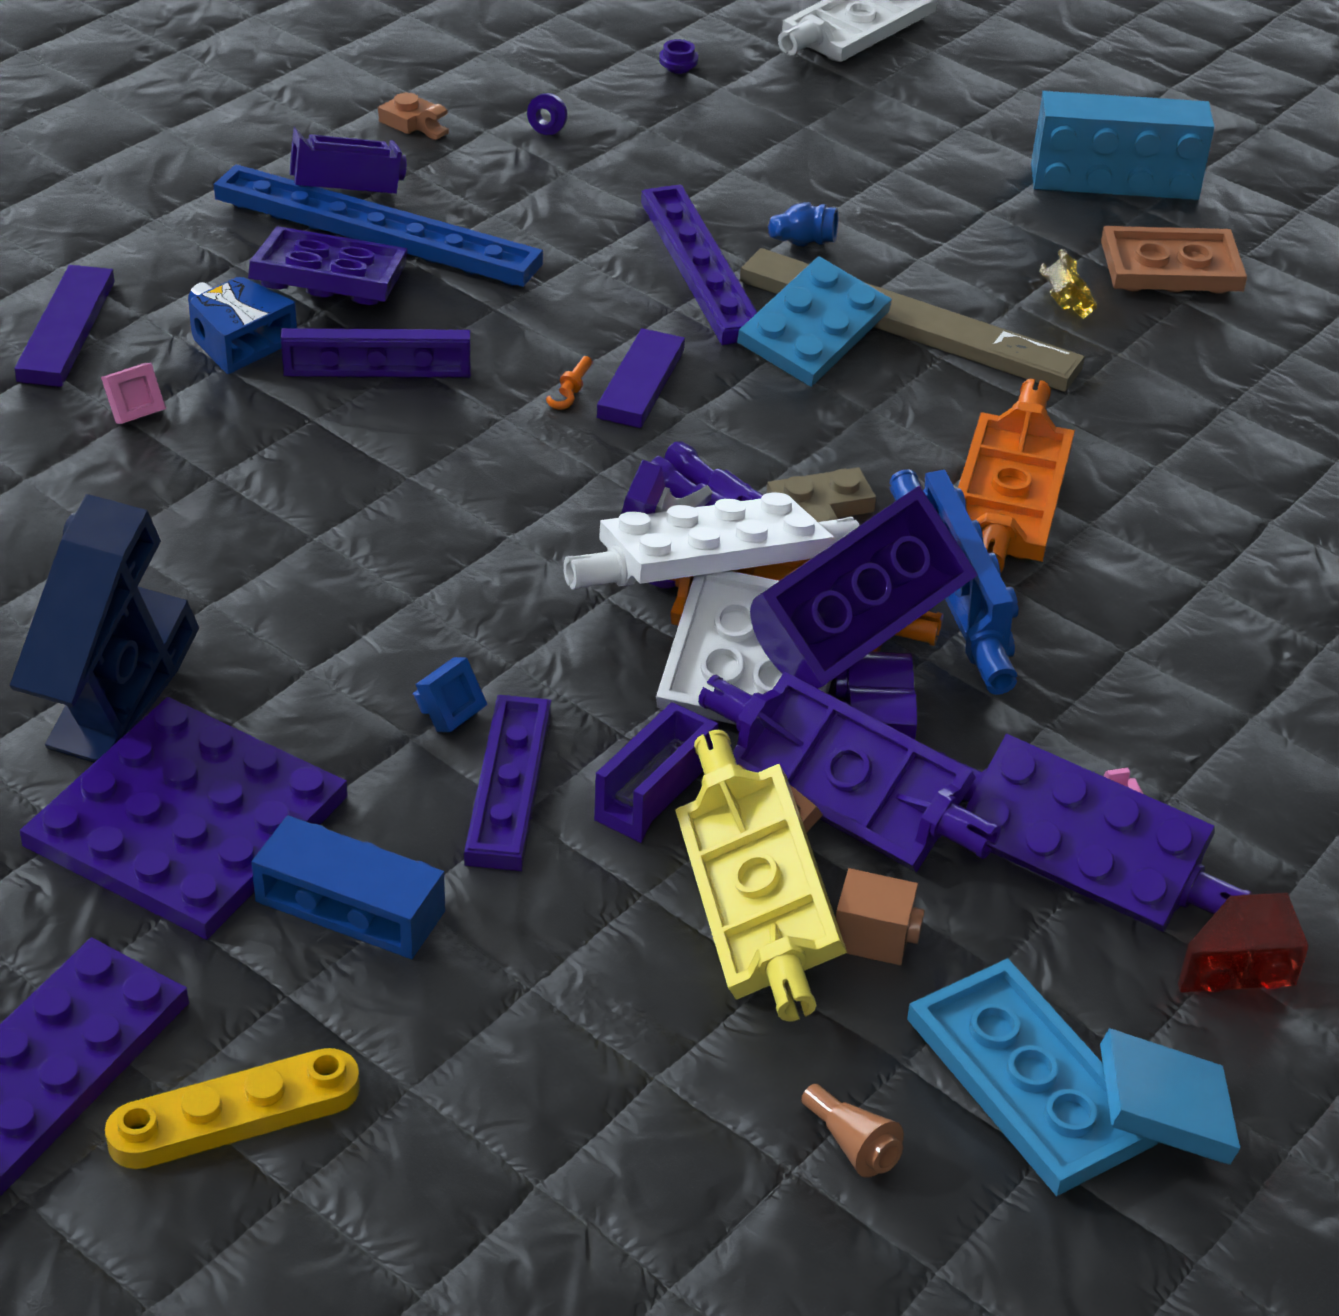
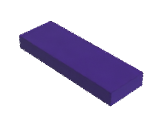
[597,328,685,428]

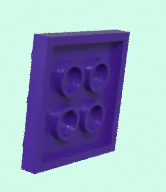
[248,226,408,305]

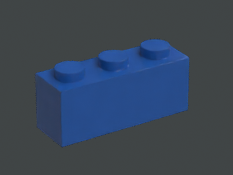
[251,815,445,959]

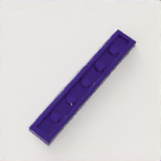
[641,184,757,345]

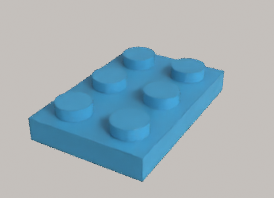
[737,256,892,387]

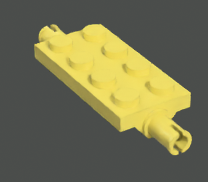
[675,730,847,1022]

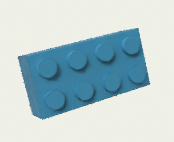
[1031,91,1214,200]

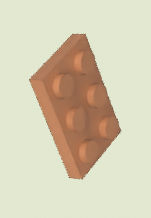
[1101,226,1247,293]

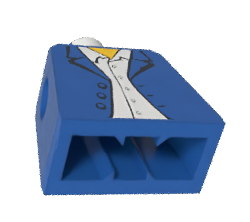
[188,277,297,374]

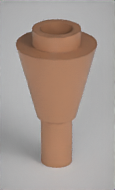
[802,1084,904,1178]

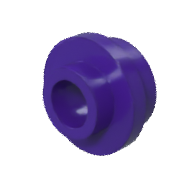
[659,39,698,74]
[527,93,567,135]

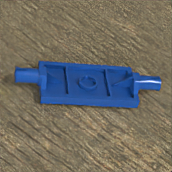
[889,470,1018,695]

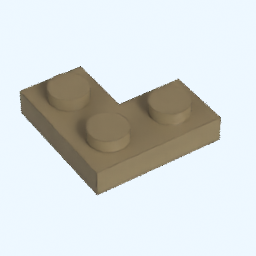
[766,467,876,522]

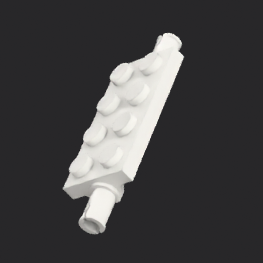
[778,0,938,62]
[564,493,860,589]

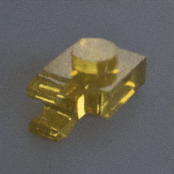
[1039,249,1097,319]

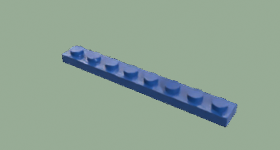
[214,164,543,287]

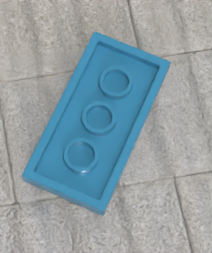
[907,958,1158,1196]

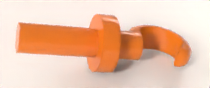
[546,356,593,410]

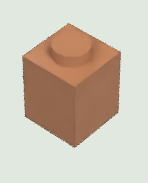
[836,868,925,965]

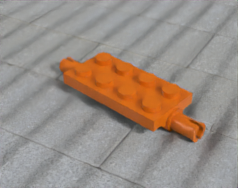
[958,379,1075,573]

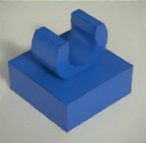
[413,657,488,732]

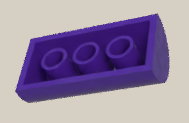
[750,485,978,689]

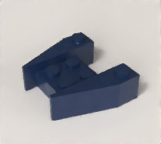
[10,494,199,762]

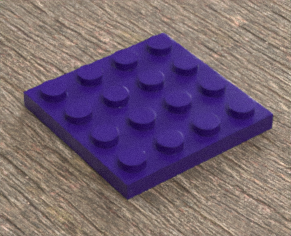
[19,697,348,940]

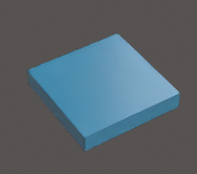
[1100,1028,1240,1164]

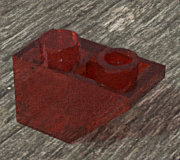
[1178,893,1309,993]

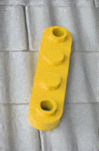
[105,1048,360,1169]

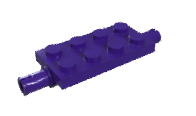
[698,671,1001,873]
[939,733,1252,933]

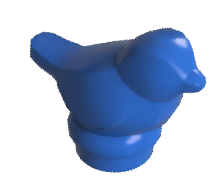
[768,202,838,247]

